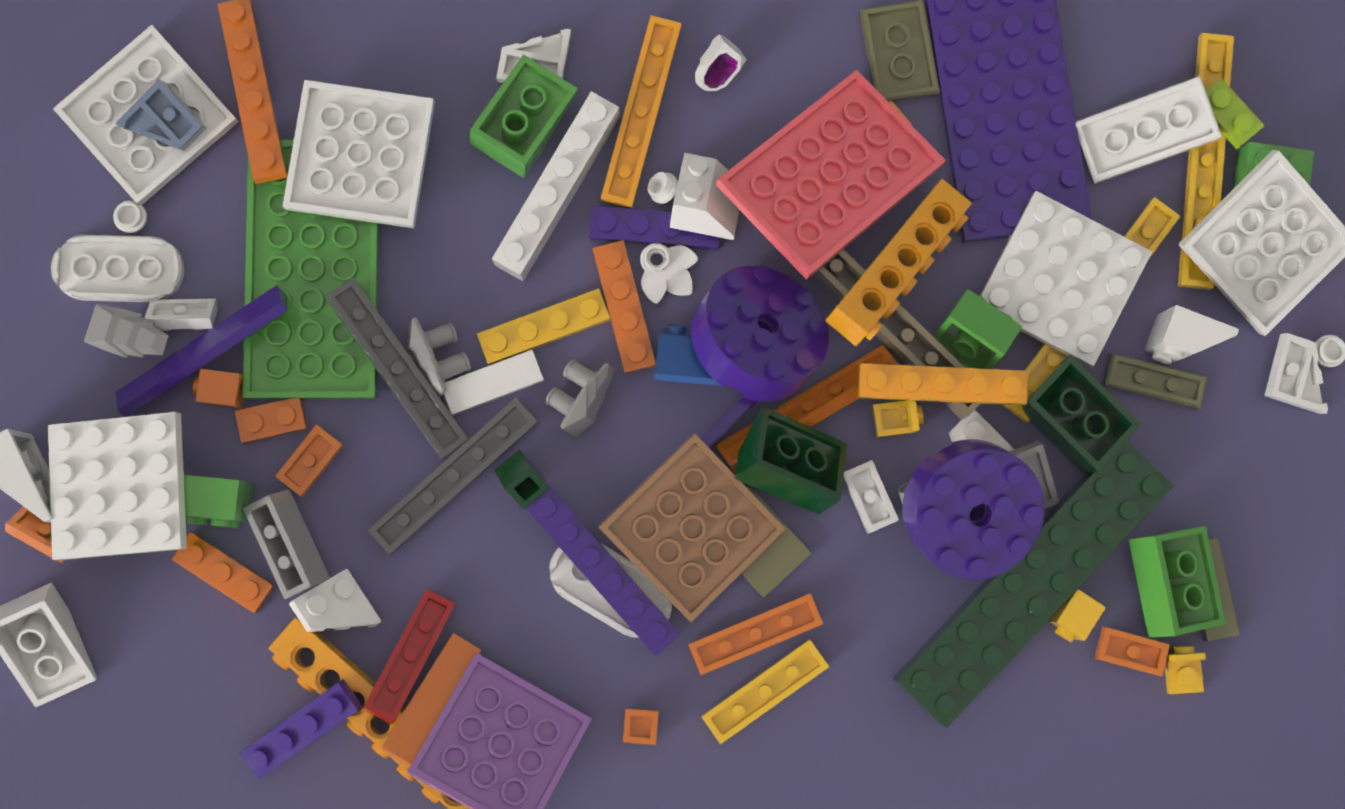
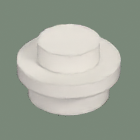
[647,172,678,204]
[113,200,147,233]
[1316,335,1345,368]

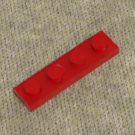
[363,589,456,725]

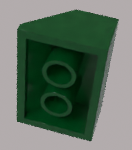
[735,406,847,515]

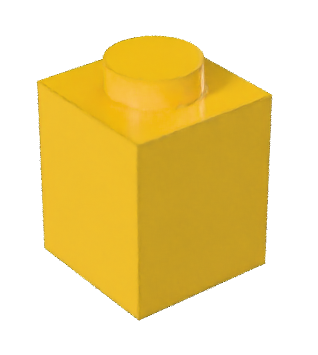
[1049,589,1106,642]

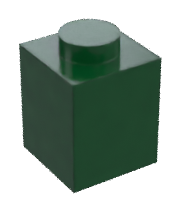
[494,449,550,509]

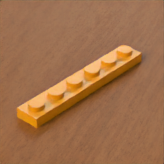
[601,15,682,209]

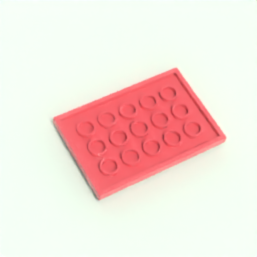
[716,70,946,280]

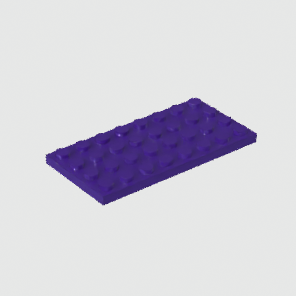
[925,0,1092,243]

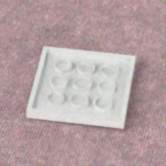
[53,25,239,205]
[282,80,435,228]
[1178,150,1345,336]
[980,191,1152,368]
[48,412,187,560]

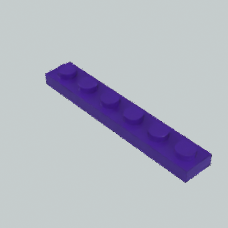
[525,485,680,656]

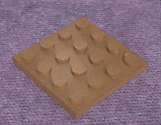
[597,433,786,622]

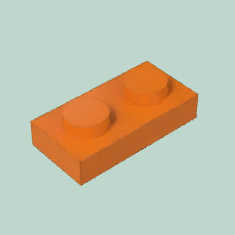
[235,398,308,444]
[275,424,344,497]
[5,506,65,563]
[1094,626,1170,677]

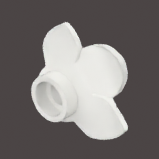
[640,243,698,304]

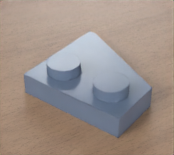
[116,79,207,151]

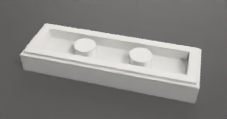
[444,350,544,415]

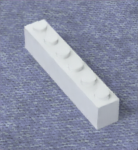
[492,91,620,281]

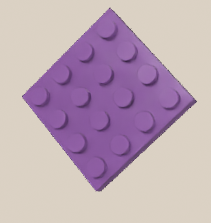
[407,653,592,809]

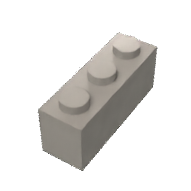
[243,489,330,600]

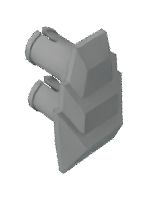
[84,304,170,358]
[406,317,471,397]
[545,359,615,438]

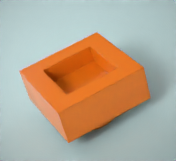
[623,708,659,745]

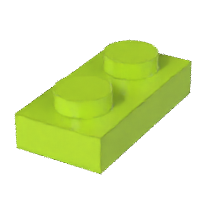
[1206,78,1265,149]

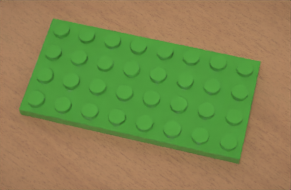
[243,140,379,399]

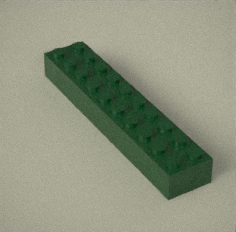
[892,440,1174,728]

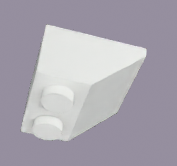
[670,153,740,240]
[1144,305,1239,364]

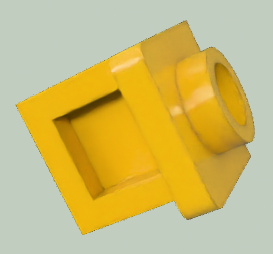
[872,400,924,438]

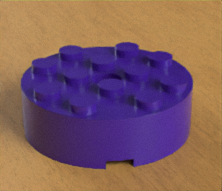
[691,266,829,401]
[902,439,1045,580]

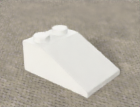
[0,429,52,523]
[0,582,97,708]

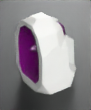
[695,34,747,91]

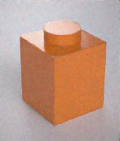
[193,369,244,409]

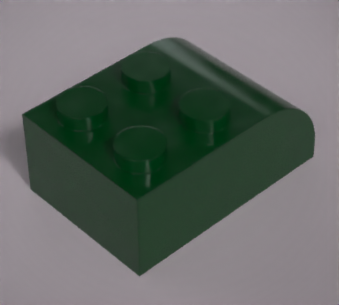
[1022,354,1141,474]

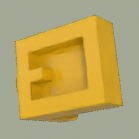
[1165,646,1206,694]

